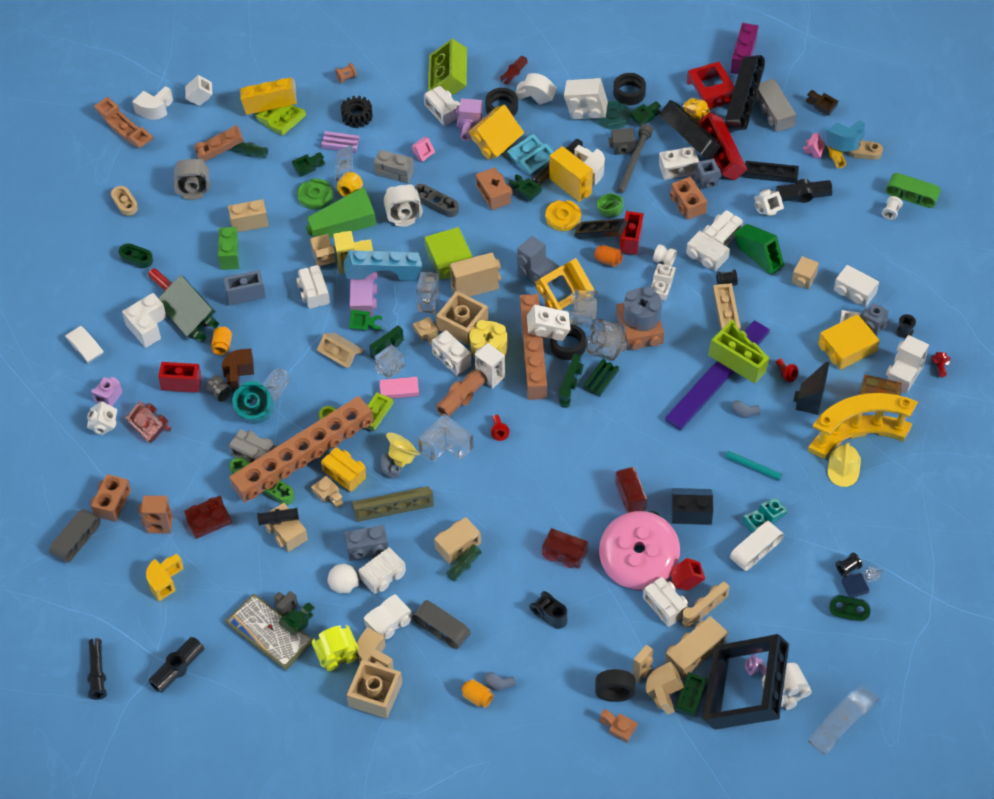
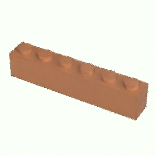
[520,294,547,400]

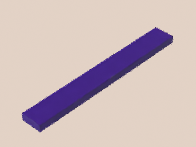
[665,320,770,431]

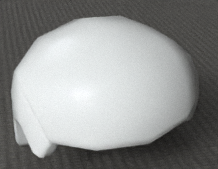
[327,564,360,593]

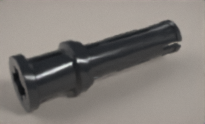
[87,638,107,700]

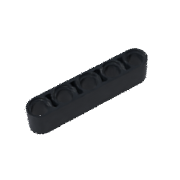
[725,55,765,131]
[660,100,722,160]

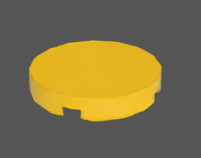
[545,200,581,231]

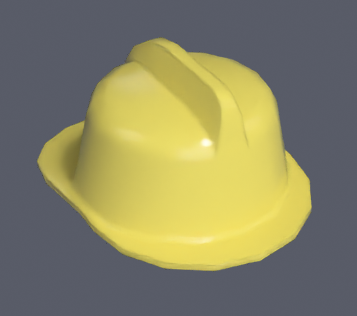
[386,432,420,468]
[828,442,861,487]

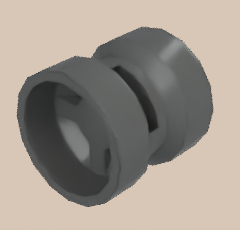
[206,375,232,402]

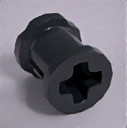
[716,269,738,286]
[897,314,916,339]
[835,552,863,578]

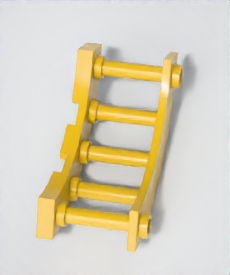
[808,393,918,459]

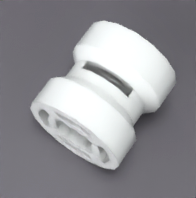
[653,244,677,266]

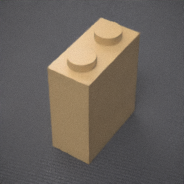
[450,252,501,297]

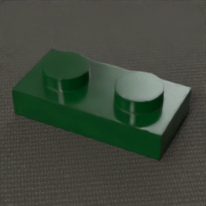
[369,325,404,361]

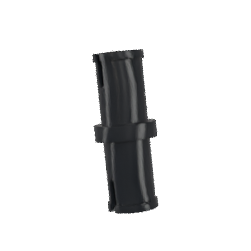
[257,507,299,526]

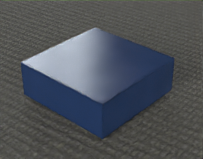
[842,573,869,598]

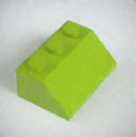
[428,38,467,94]

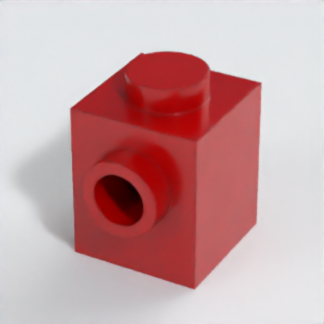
[670,558,705,591]

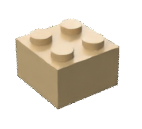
[436,291,488,345]
[346,660,402,719]

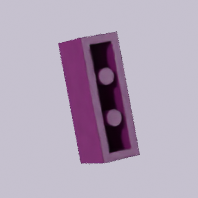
[730,23,759,74]

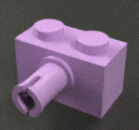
[456,98,483,141]

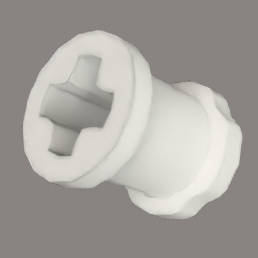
[882,196,903,221]

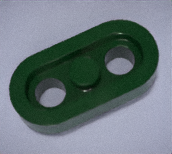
[118,243,153,268]
[829,595,871,621]

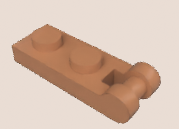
[194,125,244,161]

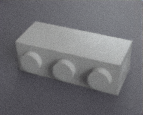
[755,79,796,132]

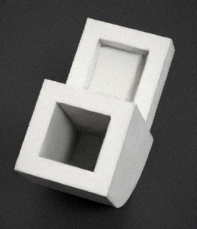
[515,73,557,105]
[132,86,173,120]
[574,145,605,185]

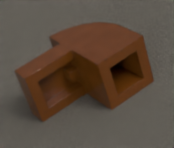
[222,348,254,392]

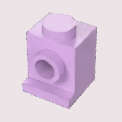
[91,377,122,406]

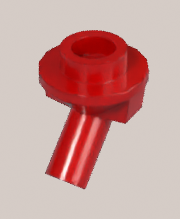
[931,352,951,377]
[775,358,799,382]
[490,414,510,441]

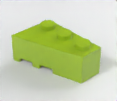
[708,319,769,384]

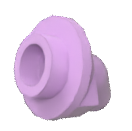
[745,654,767,676]

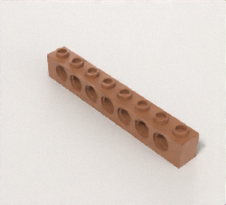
[229,396,374,503]

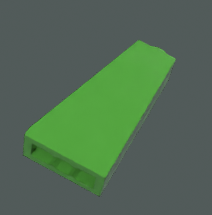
[306,187,376,238]

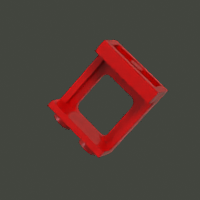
[687,61,735,110]

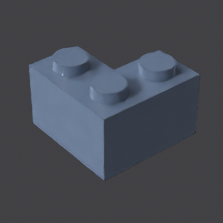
[517,236,559,286]

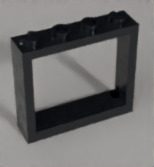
[703,634,789,730]

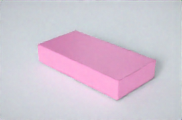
[380,377,419,399]

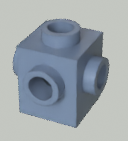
[694,159,721,189]
[860,303,889,336]

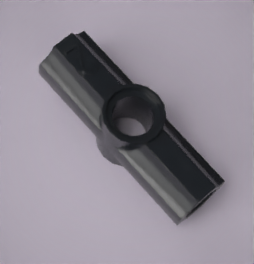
[776,179,833,203]
[148,637,205,693]

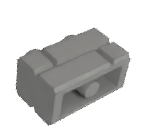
[374,150,414,183]
[229,429,275,463]

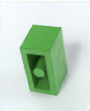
[218,227,239,270]

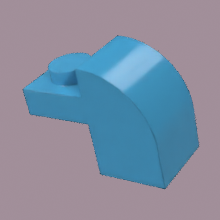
[825,120,865,152]

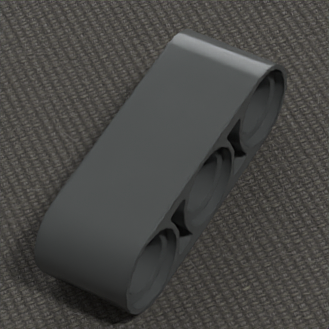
[49,509,101,563]
[412,600,471,649]

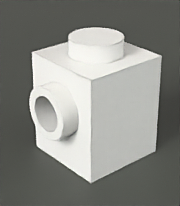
[185,75,212,106]

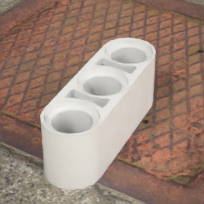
[730,521,784,571]

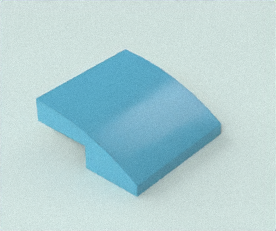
[506,133,554,175]

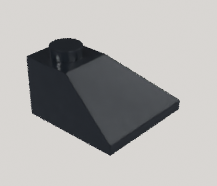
[793,362,830,415]

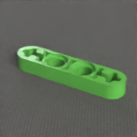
[229,458,294,505]

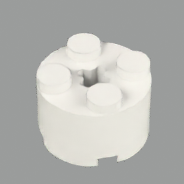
[384,184,423,227]
[761,663,812,710]

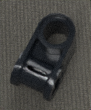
[529,591,568,629]

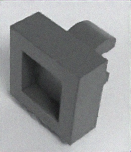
[273,591,298,616]

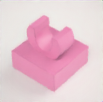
[803,133,826,158]
[411,137,435,162]

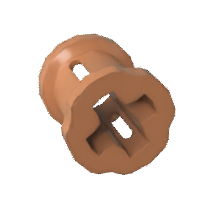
[335,63,357,84]

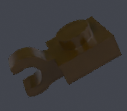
[806,90,839,116]

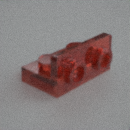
[125,401,172,443]
[184,496,232,539]

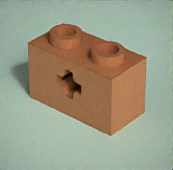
[476,167,512,210]

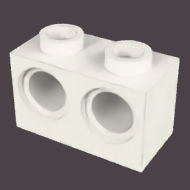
[475,343,505,389]

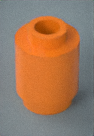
[594,245,623,267]

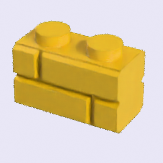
[321,447,366,492]

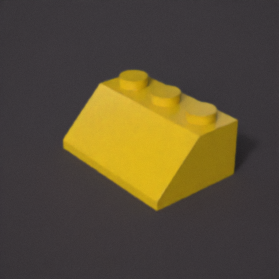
[240,77,297,115]

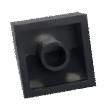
[672,488,713,525]

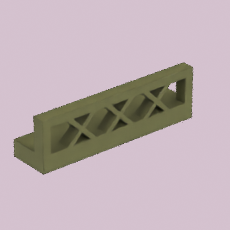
[352,486,434,522]

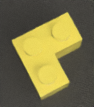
[333,231,373,274]

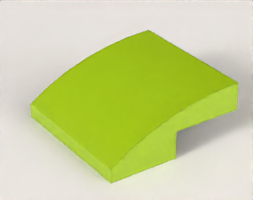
[256,105,306,135]

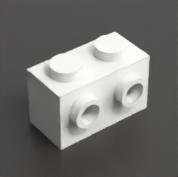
[659,147,699,180]
[527,305,570,341]
[432,330,471,376]

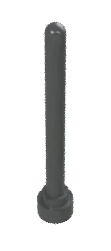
[618,124,654,193]

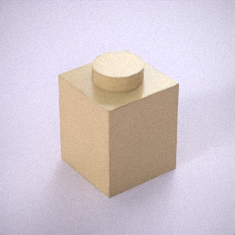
[791,256,819,289]

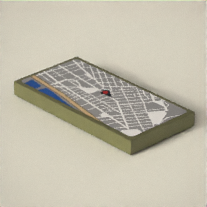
[225,593,313,671]

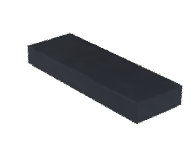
[744,161,799,183]
[574,219,628,239]

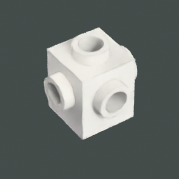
[754,189,784,216]
[87,401,117,435]

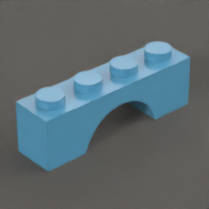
[343,250,422,281]

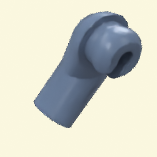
[731,400,760,418]
[380,454,401,478]
[485,672,516,691]

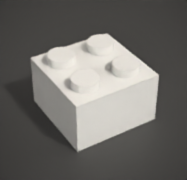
[564,78,608,120]

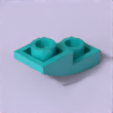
[742,497,788,533]

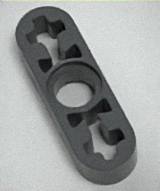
[414,184,459,217]

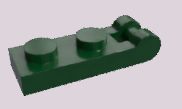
[559,354,584,408]

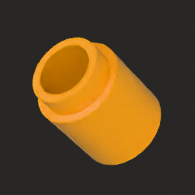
[211,326,232,355]
[461,679,494,708]

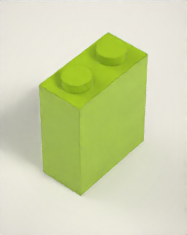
[424,227,473,280]

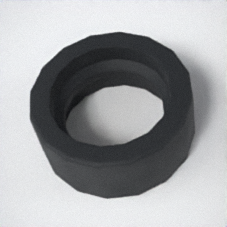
[613,73,646,106]
[485,87,518,117]
[550,324,586,361]
[595,669,635,702]

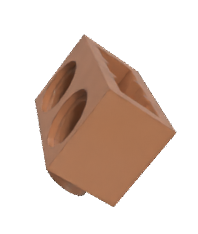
[669,176,708,220]
[90,474,131,522]
[139,496,173,534]

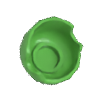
[597,193,624,218]

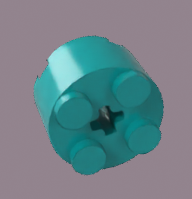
[232,381,274,424]

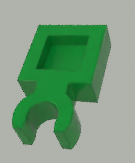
[349,309,383,331]

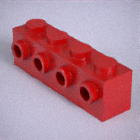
[698,112,747,180]

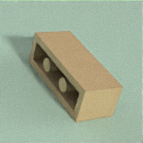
[665,616,728,679]

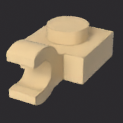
[413,317,438,346]
[311,476,344,508]

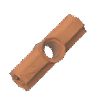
[436,370,486,418]

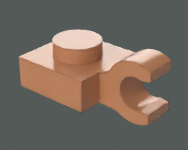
[599,709,638,743]

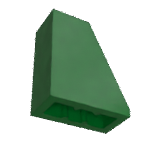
[734,224,784,275]

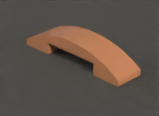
[94,96,154,148]

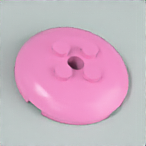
[599,511,680,591]

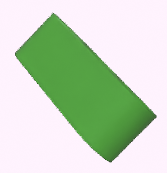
[886,173,941,208]

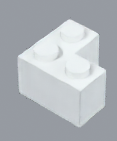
[122,293,167,348]
[886,335,929,393]

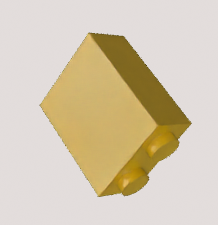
[468,104,524,160]
[549,146,593,202]
[818,314,880,370]

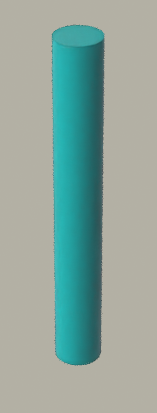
[725,451,782,481]

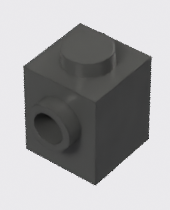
[608,128,635,155]

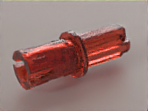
[500,56,528,85]

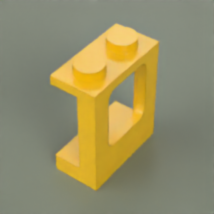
[535,258,594,310]

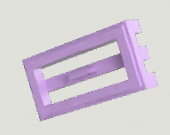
[321,131,360,153]

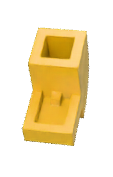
[146,553,184,601]

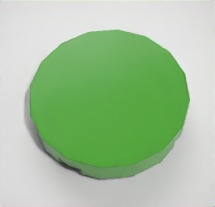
[297,178,333,210]

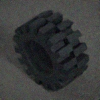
[341,96,373,128]

